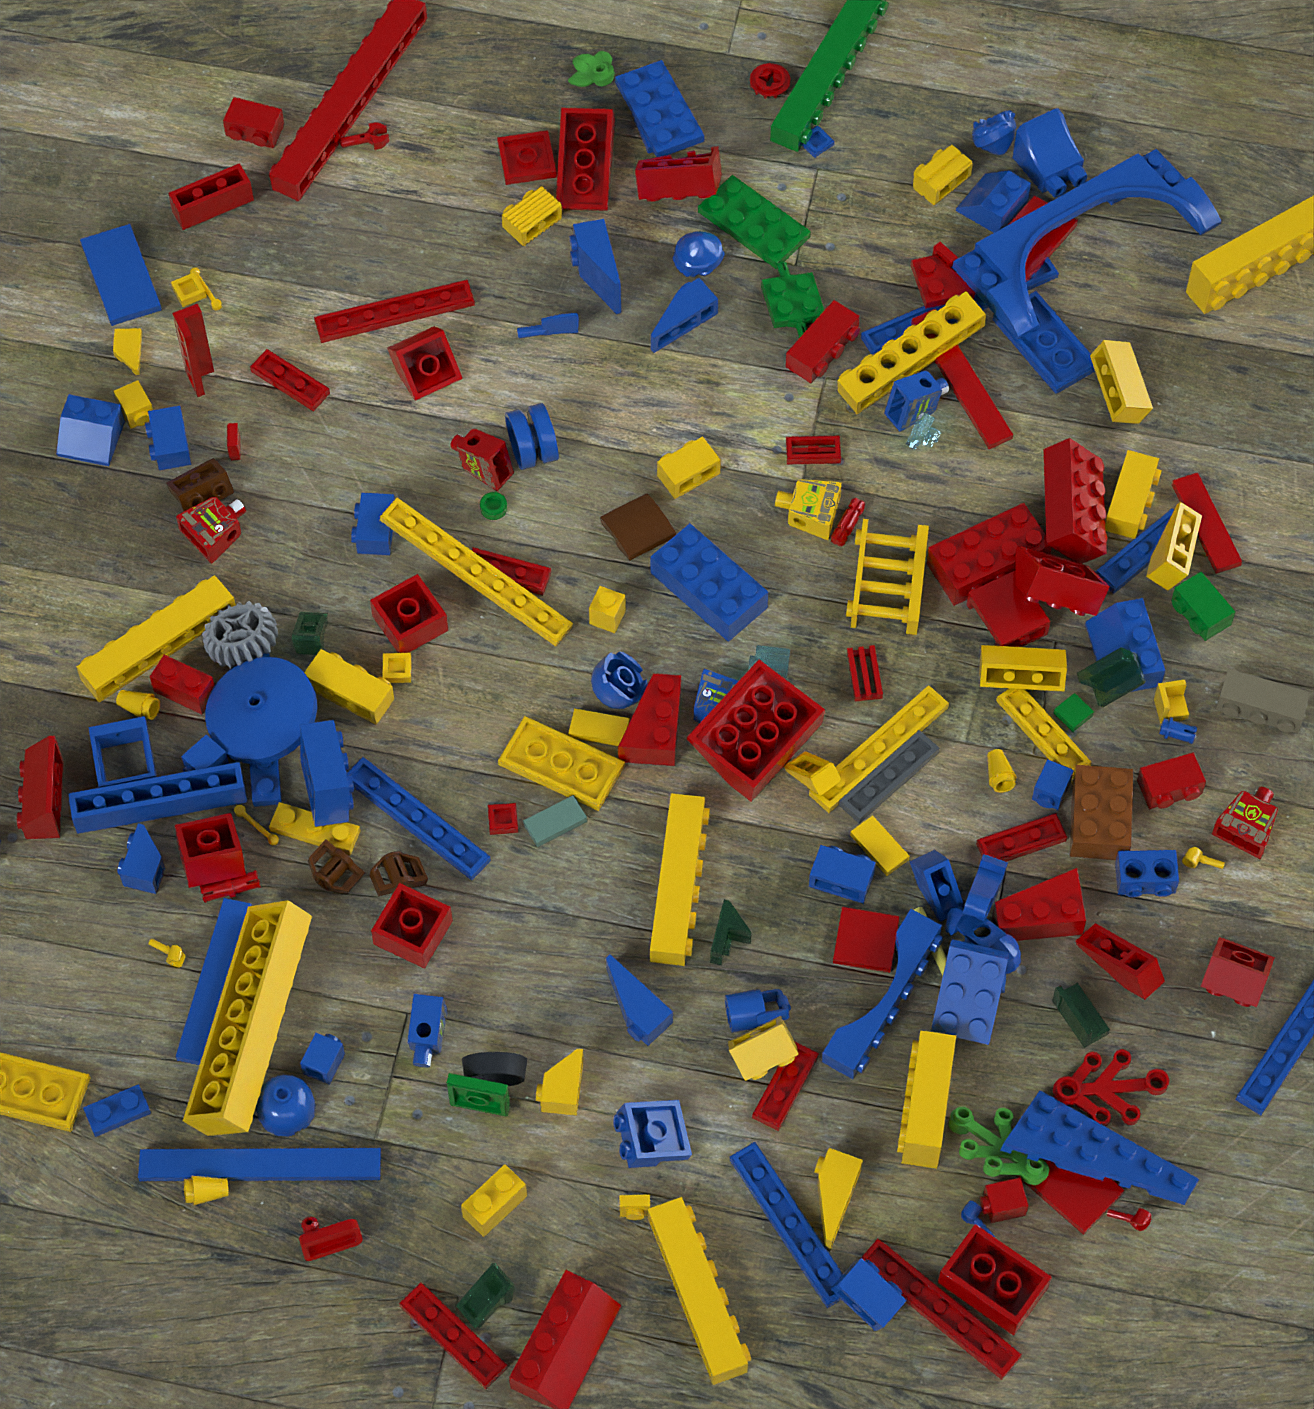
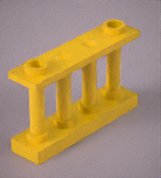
[846,519,929,635]

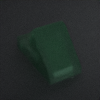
[292,612,328,655]
[710,899,752,965]
[456,1263,515,1328]

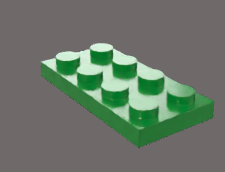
[698,175,811,269]

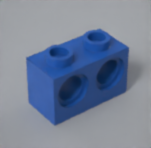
[1115,850,1179,897]

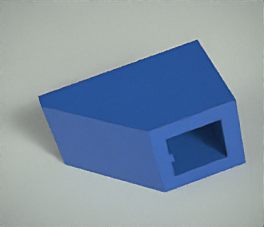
[117,823,165,894]

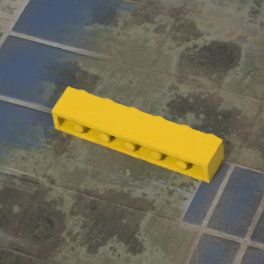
[76,575,236,703]
[650,793,710,966]
[648,1197,751,1385]

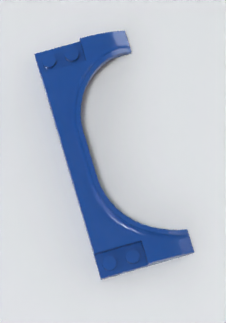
[952,149,1221,340]

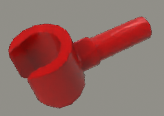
[1107,1208,1152,1231]

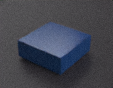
[802,126,834,158]

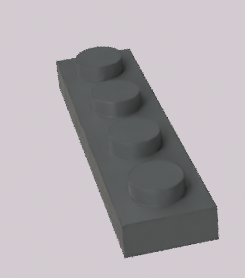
[839,730,940,824]

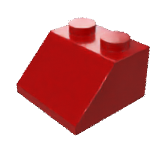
[387,326,463,401]
[1200,937,1275,1008]

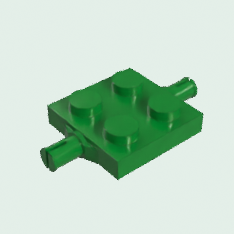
[761,262,824,338]

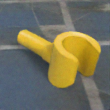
[1182,847,1225,869]
[149,939,186,967]

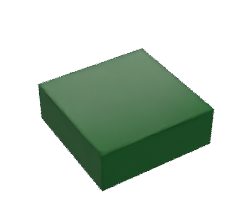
[1053,693,1094,732]

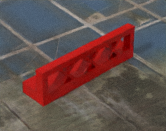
[172,303,214,397]

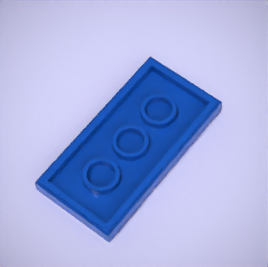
[80,224,162,326]
[993,291,1095,394]

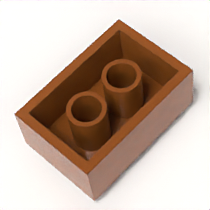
[1069,765,1133,860]

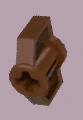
[308,839,365,894]
[369,851,428,897]

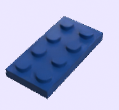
[615,60,704,157]

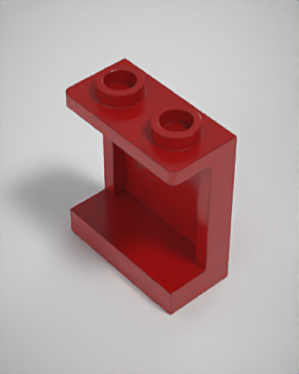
[966,570,1051,647]

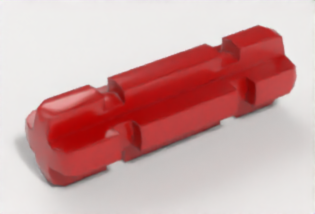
[831,498,865,547]

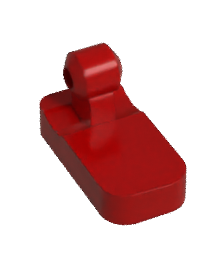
[299,1216,363,1261]

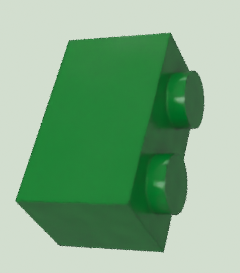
[1171,572,1236,641]

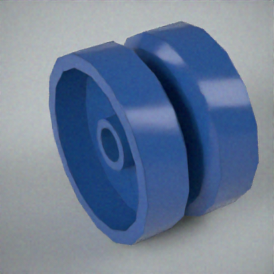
[505,403,559,471]

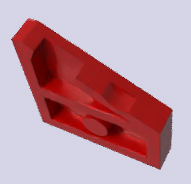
[910,255,975,309]

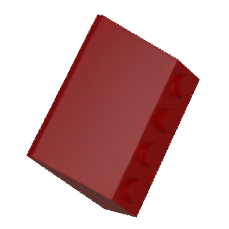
[687,659,825,802]

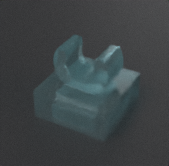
[906,413,941,450]

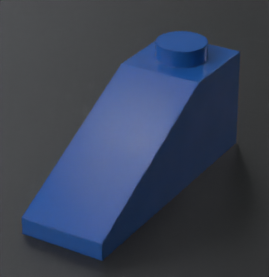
[651,278,718,353]
[606,954,673,1046]

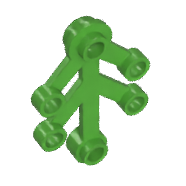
[948,1107,1049,1185]

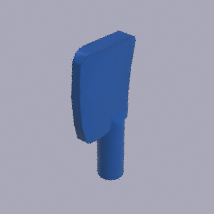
[517,313,579,338]

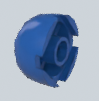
[591,652,648,709]
[255,1075,316,1137]

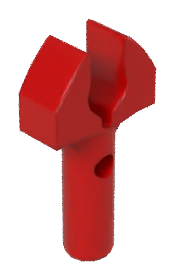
[340,122,389,150]

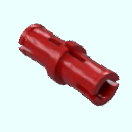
[200,870,261,903]

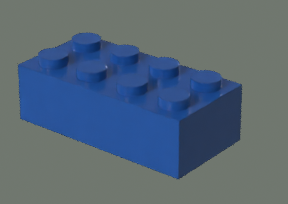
[650,523,768,642]

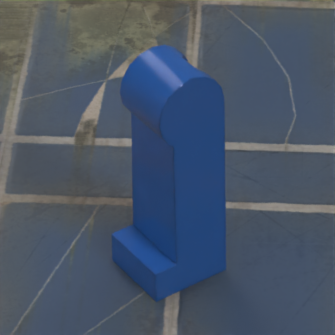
[963,854,1008,922]

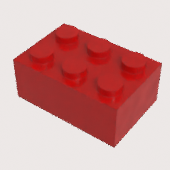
[938,1224,1052,1336]

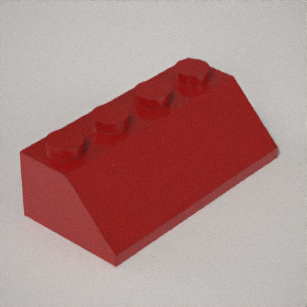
[509,1270,621,1409]

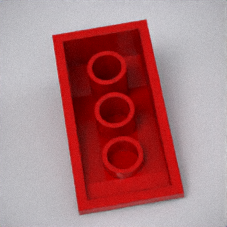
[556,108,615,211]

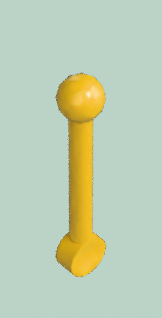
[190,267,222,311]
[234,805,279,845]

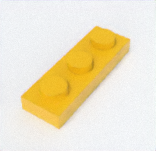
[269,802,360,856]

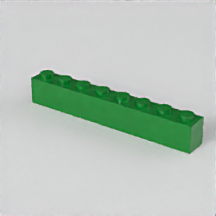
[770,0,889,152]

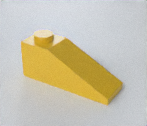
[1146,502,1202,591]
[814,1148,863,1251]

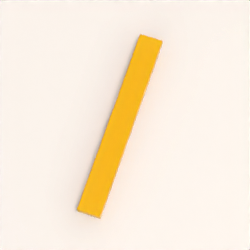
[380,498,573,647]

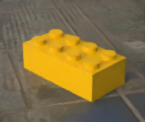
[897,1030,956,1169]

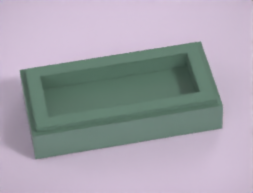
[523,795,587,847]

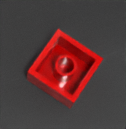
[370,574,448,653]
[174,813,246,888]
[371,883,453,969]

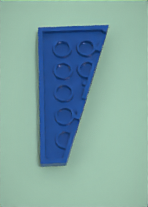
[1000,1091,1199,1205]

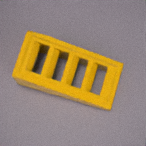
[784,751,841,795]

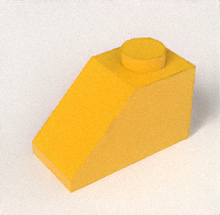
[536,1049,584,1116]

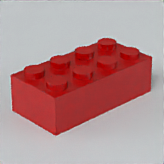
[1043,438,1107,564]
[926,503,1052,606]

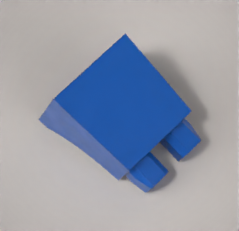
[1013,108,1087,198]

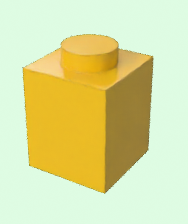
[114,380,153,429]
[589,586,626,633]

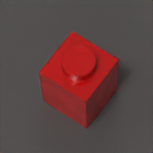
[980,1177,1029,1223]

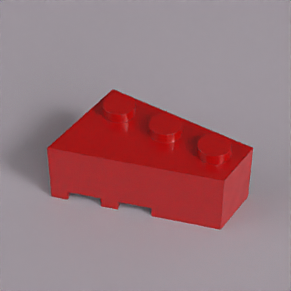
[992,868,1086,941]

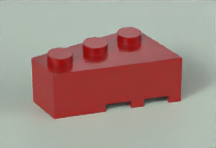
[635,146,722,202]
[618,673,681,766]

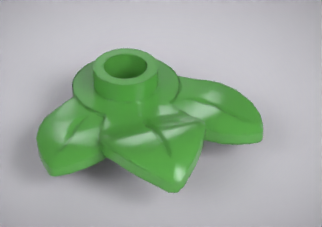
[568,51,615,87]

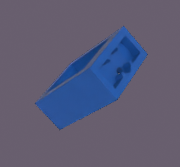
[88,716,157,788]

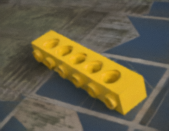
[837,291,986,414]

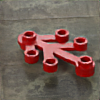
[1053,1049,1169,1127]

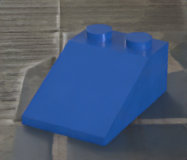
[569,219,621,314]

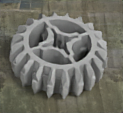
[202,601,278,669]

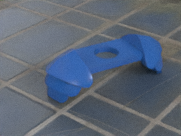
[945,906,1021,974]

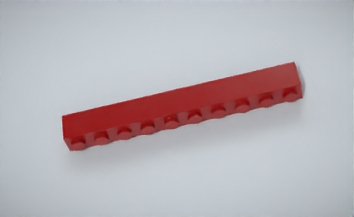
[269,0,427,201]

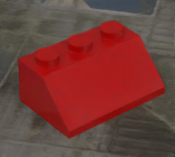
[1015,545,1110,616]
[17,736,64,839]

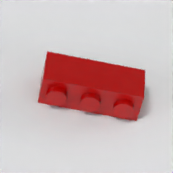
[168,163,254,230]
[786,300,860,384]

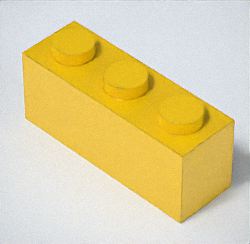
[1090,340,1153,424]
[1105,450,1162,539]
[979,645,1067,691]
[304,649,394,725]

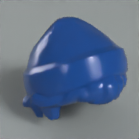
[972,110,1017,155]
[672,231,725,277]

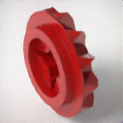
[750,63,790,99]

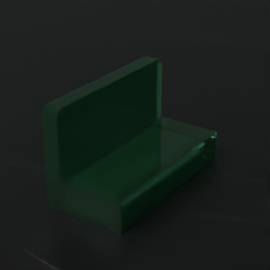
[1077,647,1146,707]
[1052,983,1110,1048]

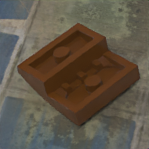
[600,493,676,561]

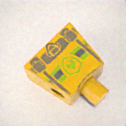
[775,479,842,540]

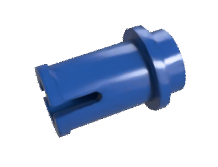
[1159,717,1197,744]

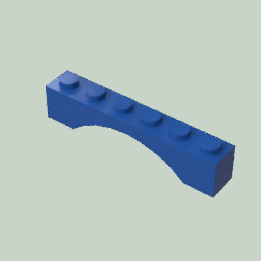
[822,909,943,1079]

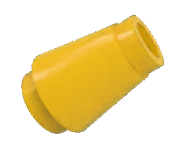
[116,690,160,720]
[987,749,1017,793]
[184,1175,228,1206]

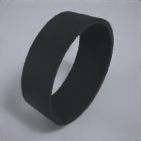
[462,1052,527,1086]

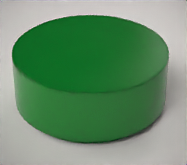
[480,492,507,520]

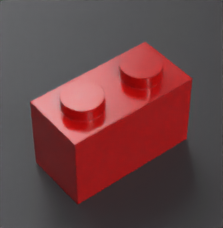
[223,97,284,149]
[149,654,215,715]
[1137,752,1206,810]

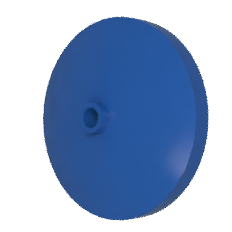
[205,657,317,764]

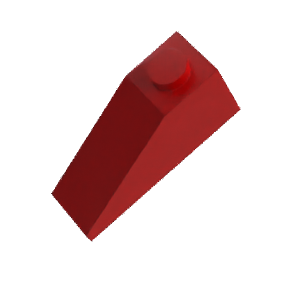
[1075,923,1165,1000]

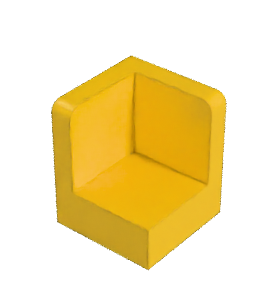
[1154,680,1189,724]

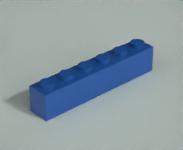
[68,762,247,834]

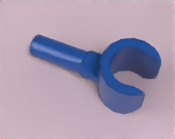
[961,1200,995,1237]

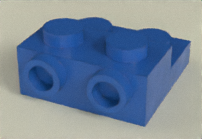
[613,1100,692,1168]

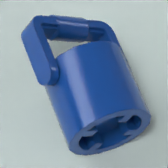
[724,989,791,1033]

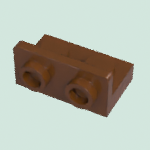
[166,458,234,512]

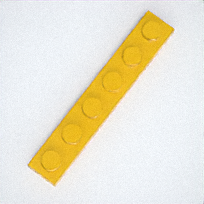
[809,685,949,813]

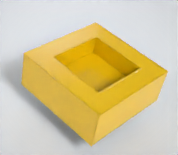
[171,272,207,307]
[382,653,412,683]
[619,1194,650,1220]

